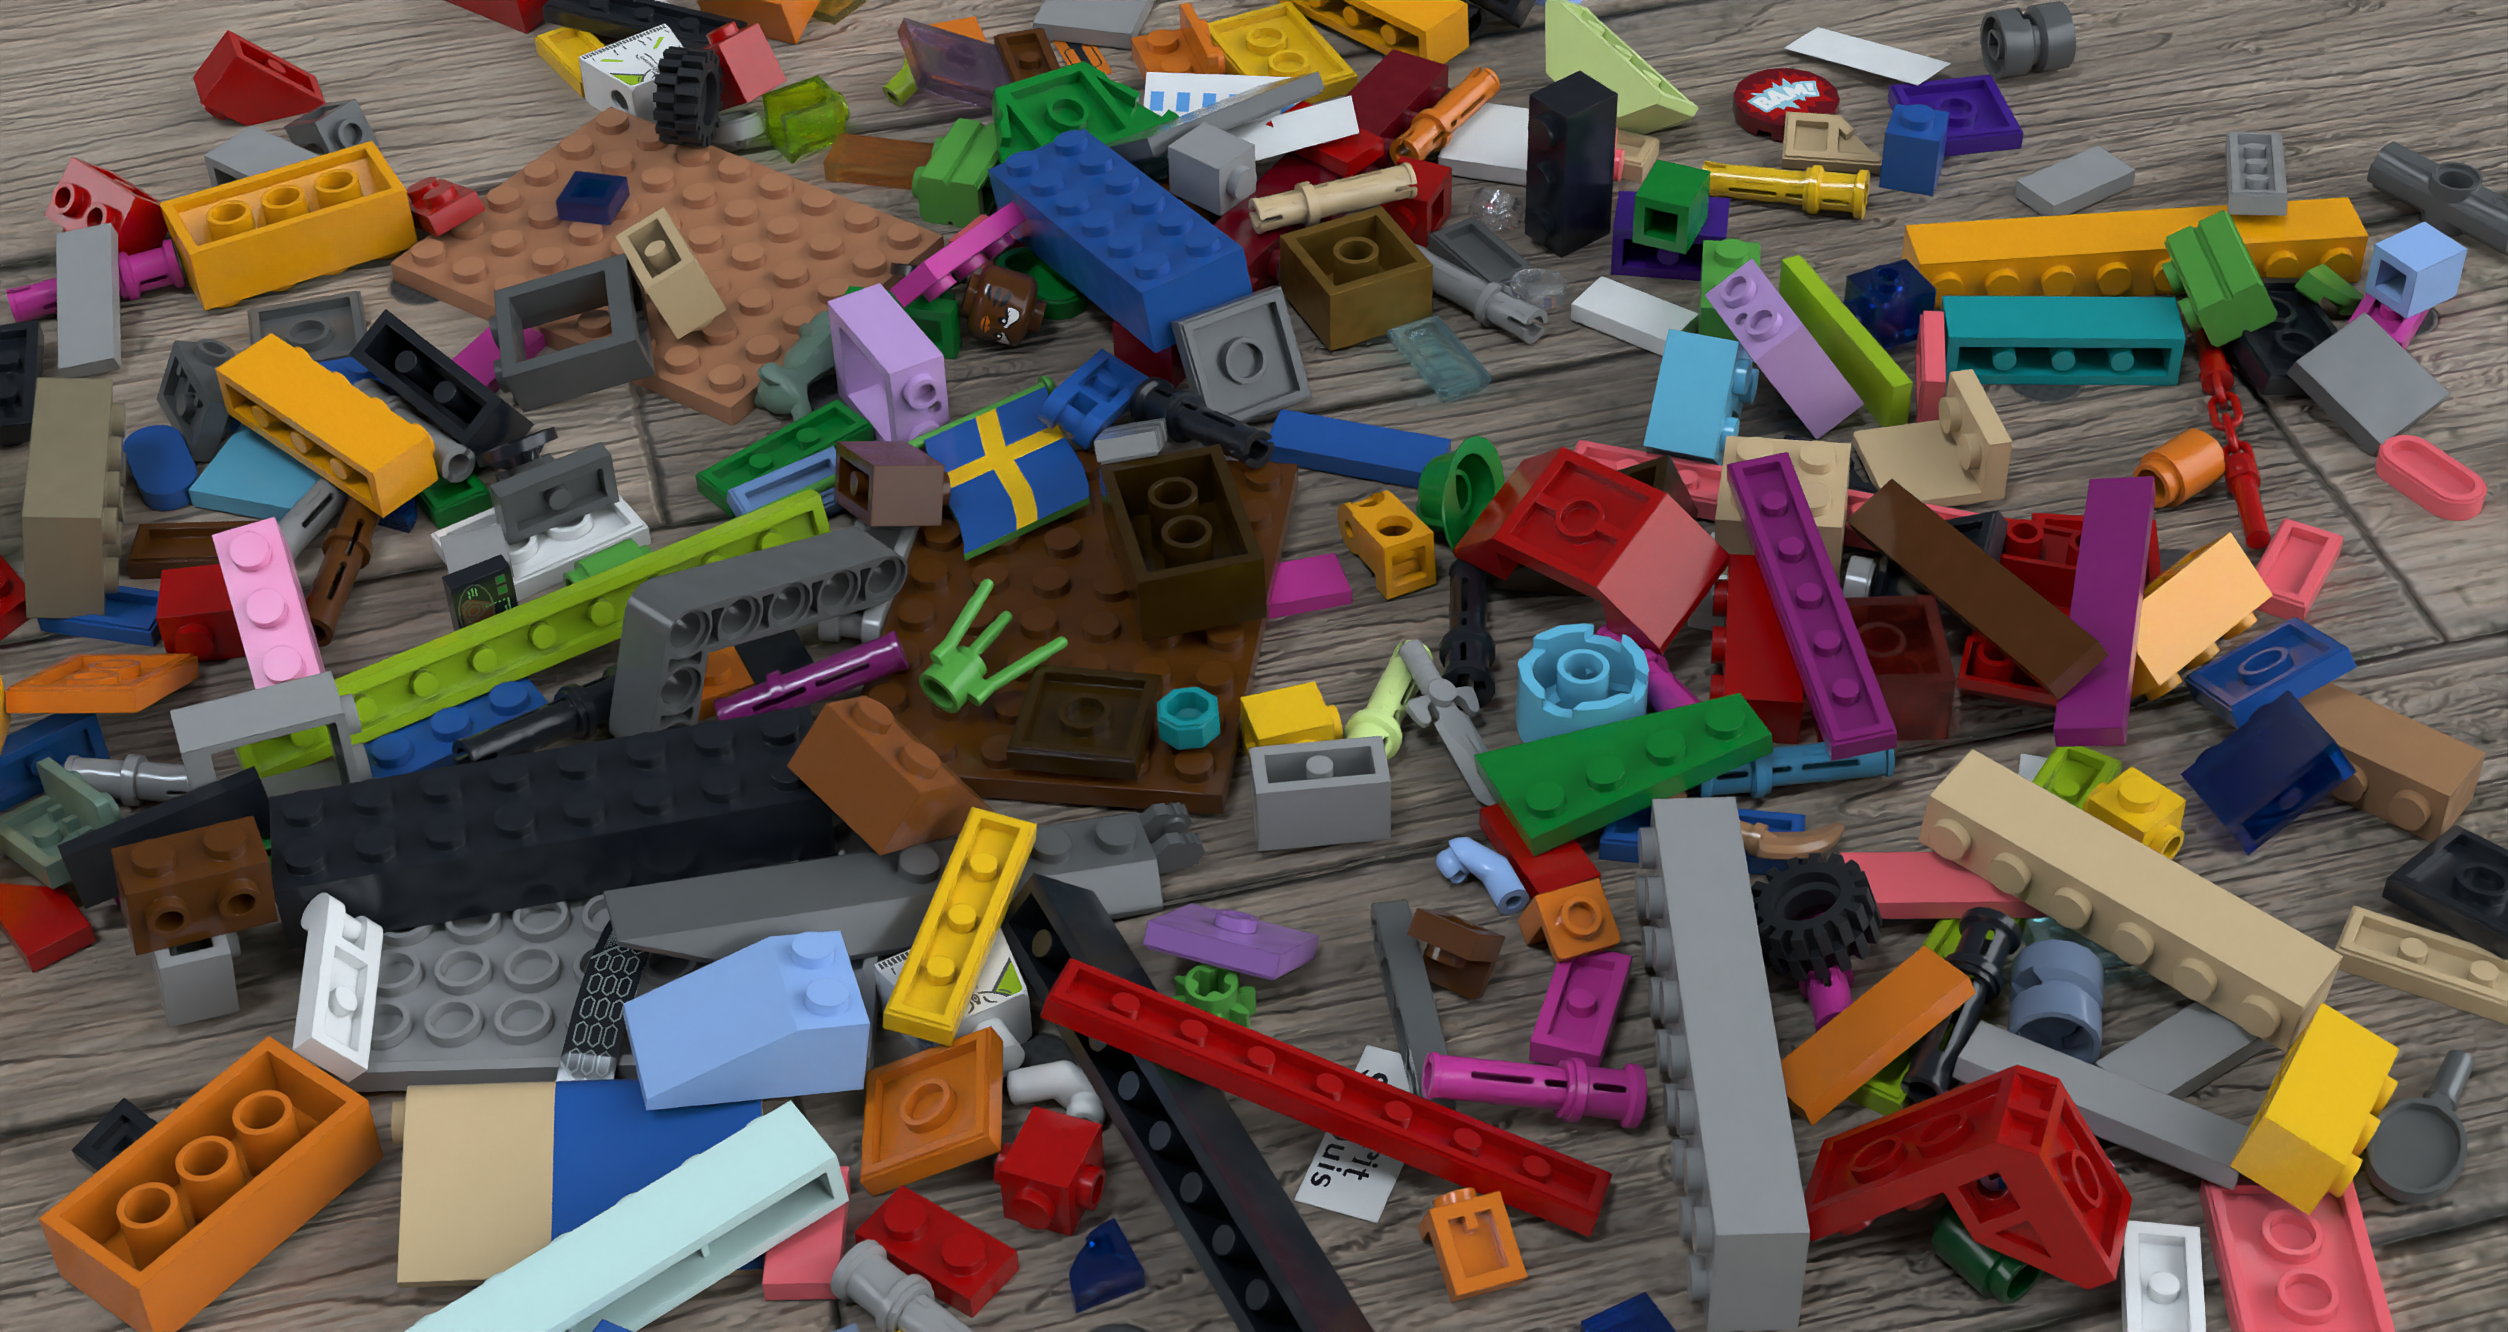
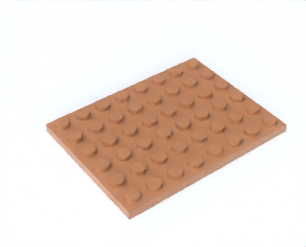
[390,107,944,426]

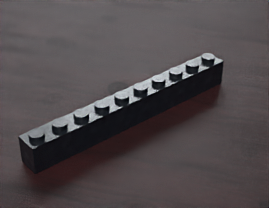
[1000,873,1374,1332]

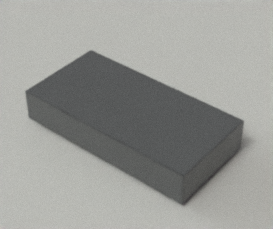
[1428,217,1538,296]

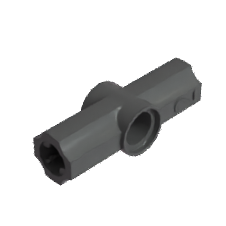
[2367,141,2508,256]

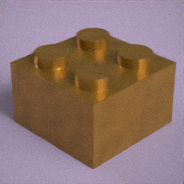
[1280,206,1433,351]

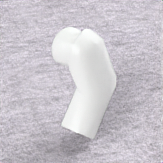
[1007,1060,1108,1124]

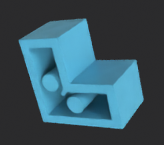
[1643,329,1759,466]

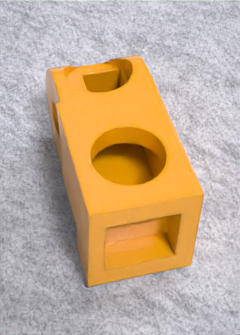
[1337,490,1436,600]

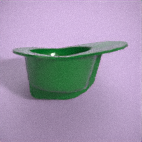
[1416,435,1505,559]

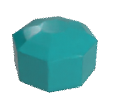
[1157,687,1220,750]

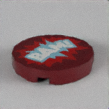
[1732,68,1840,142]

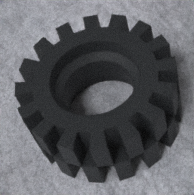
[653,46,723,147]
[1751,852,1882,981]

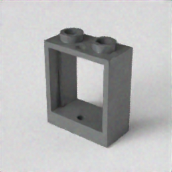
[489,253,655,412]

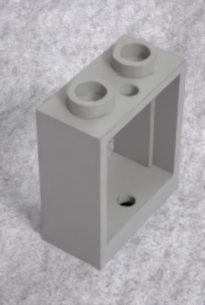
[170,671,372,799]

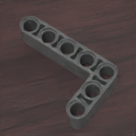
[609,527,908,738]

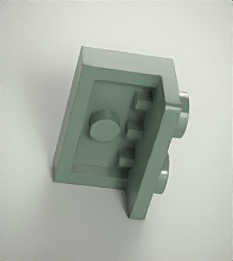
[0,757,123,890]

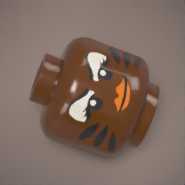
[959,265,1047,347]

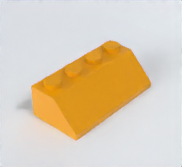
[159,141,418,311]

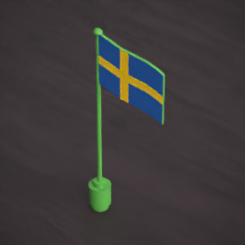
[563,376,1090,587]

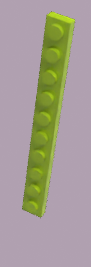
[234,489,831,779]

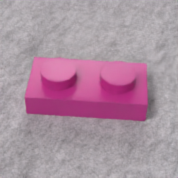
[1529,950,1632,1067]

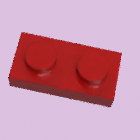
[406,177,485,236]
[854,1185,1019,1318]

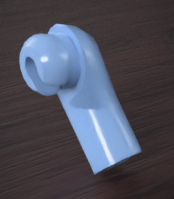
[1436,837,1529,915]

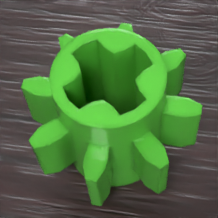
[1171,963,1256,1029]

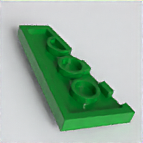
[1474,693,1774,857]

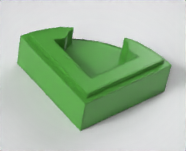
[2295,263,2364,315]

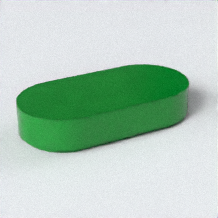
[994,248,1088,320]

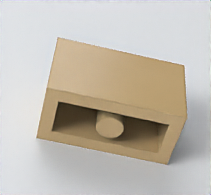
[615,207,727,339]

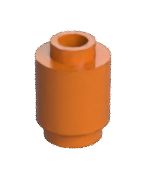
[2133,428,2225,508]

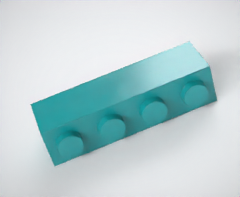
[1940,296,2186,386]

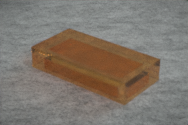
[823,133,934,190]

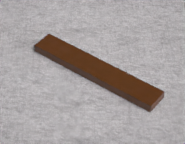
[1846,479,2108,700]

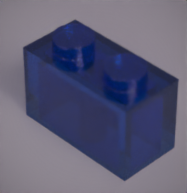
[2181,690,2357,856]

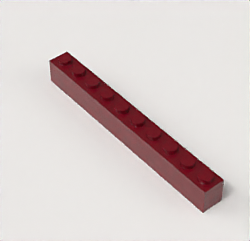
[1112,49,1451,388]

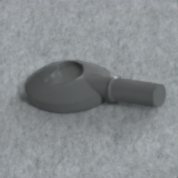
[2364,1049,2475,1204]

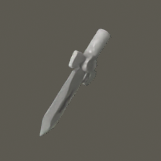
[1398,639,1497,806]

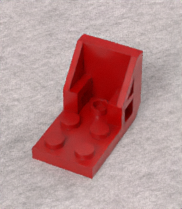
[1804,1064,2132,1290]

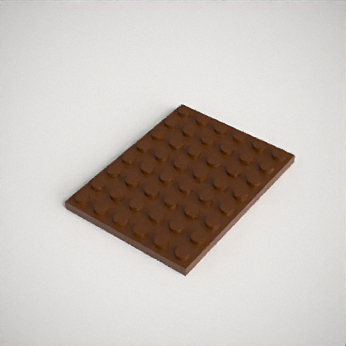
[860,450,1299,814]

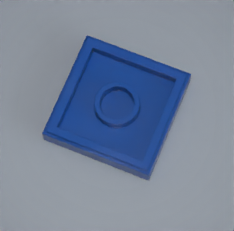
[2184,617,2357,731]

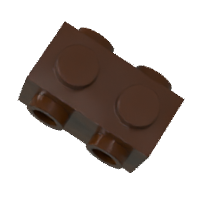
[111,816,278,956]

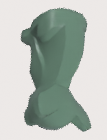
[754,311,835,421]

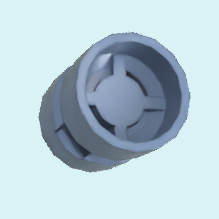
[2007,939,2104,1064]

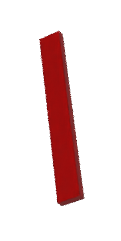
[1041,958,1613,1237]

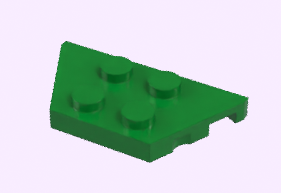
[991,61,1179,164]

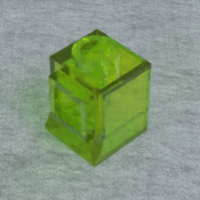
[761,75,850,164]

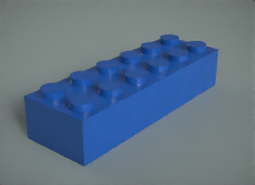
[988,129,1253,353]

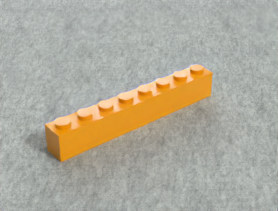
[1900,197,2369,311]

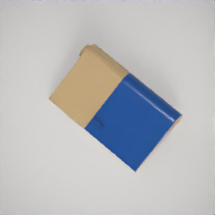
[391,1078,763,1288]

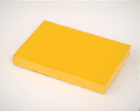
[1208,1,1358,104]

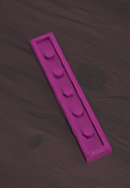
[1727,452,1897,761]
[2053,476,2156,747]

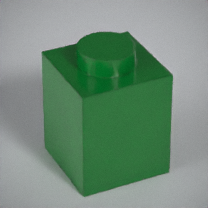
[1632,159,1711,254]

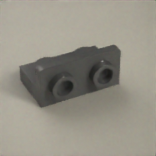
[157,339,236,462]

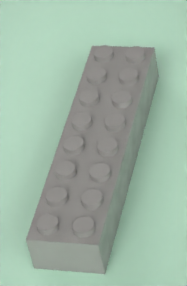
[1634,797,1810,1332]

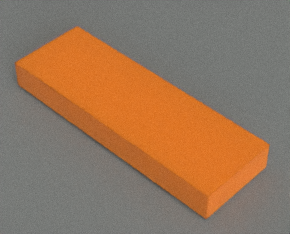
[1781,945,1976,1126]

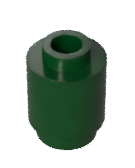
[1931,1201,2043,1304]

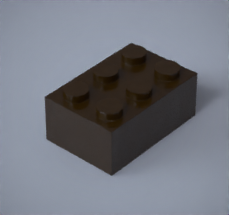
[1098,444,1267,641]

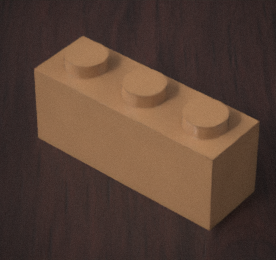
[2254,682,2486,842]

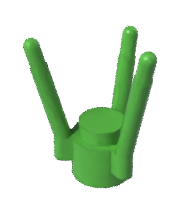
[919,579,1068,713]

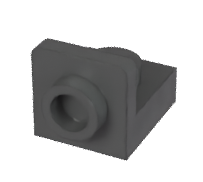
[284,99,378,154]

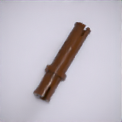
[306,496,382,647]

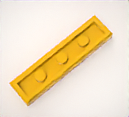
[883,807,1037,1047]

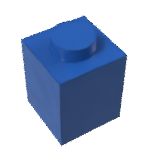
[1879,104,1949,196]

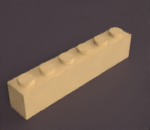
[1918,749,2343,1052]

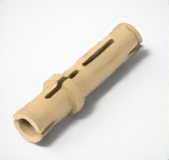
[1248,162,1418,234]

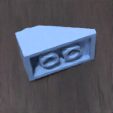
[623,931,870,1111]

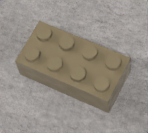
[22,377,127,618]

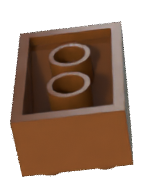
[787,695,996,855]

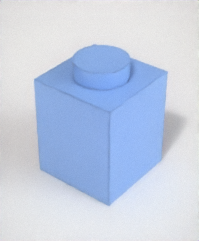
[2364,221,2468,319]

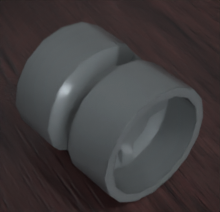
[1980,1,2076,79]

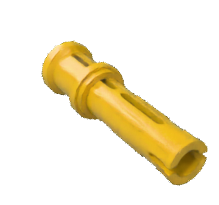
[1702,161,1870,219]

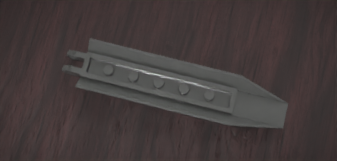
[604,802,1206,964]

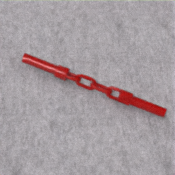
[2193,328,2271,549]

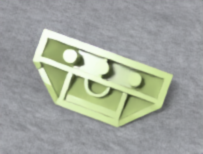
[1545,0,1699,135]

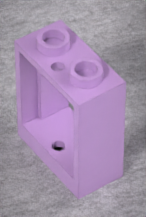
[1705,259,1864,440]
[827,283,950,454]

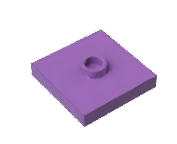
[1143,903,1319,981]

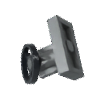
[475,426,619,545]

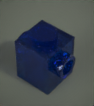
[1843,259,1937,350]

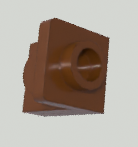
[1407,908,1505,999]

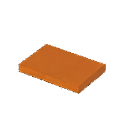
[5,653,199,713]

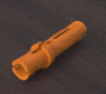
[1389,66,1500,165]

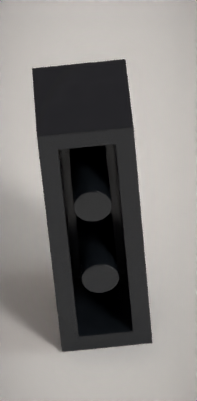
[1524,70,1618,258]
[349,309,535,470]

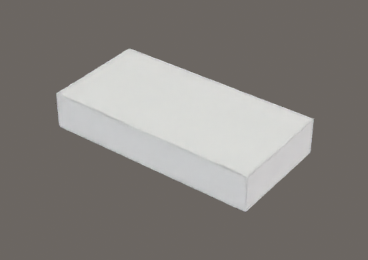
[1571,276,1699,356]

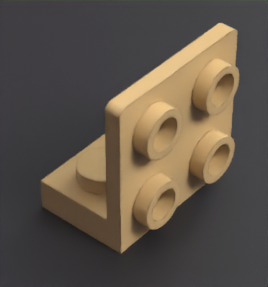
[1852,369,2012,507]

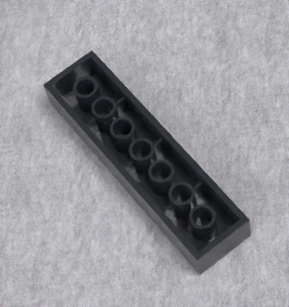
[269,705,837,949]

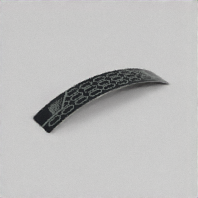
[556,920,651,1081]

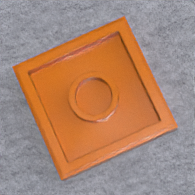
[860,1026,1003,1196]

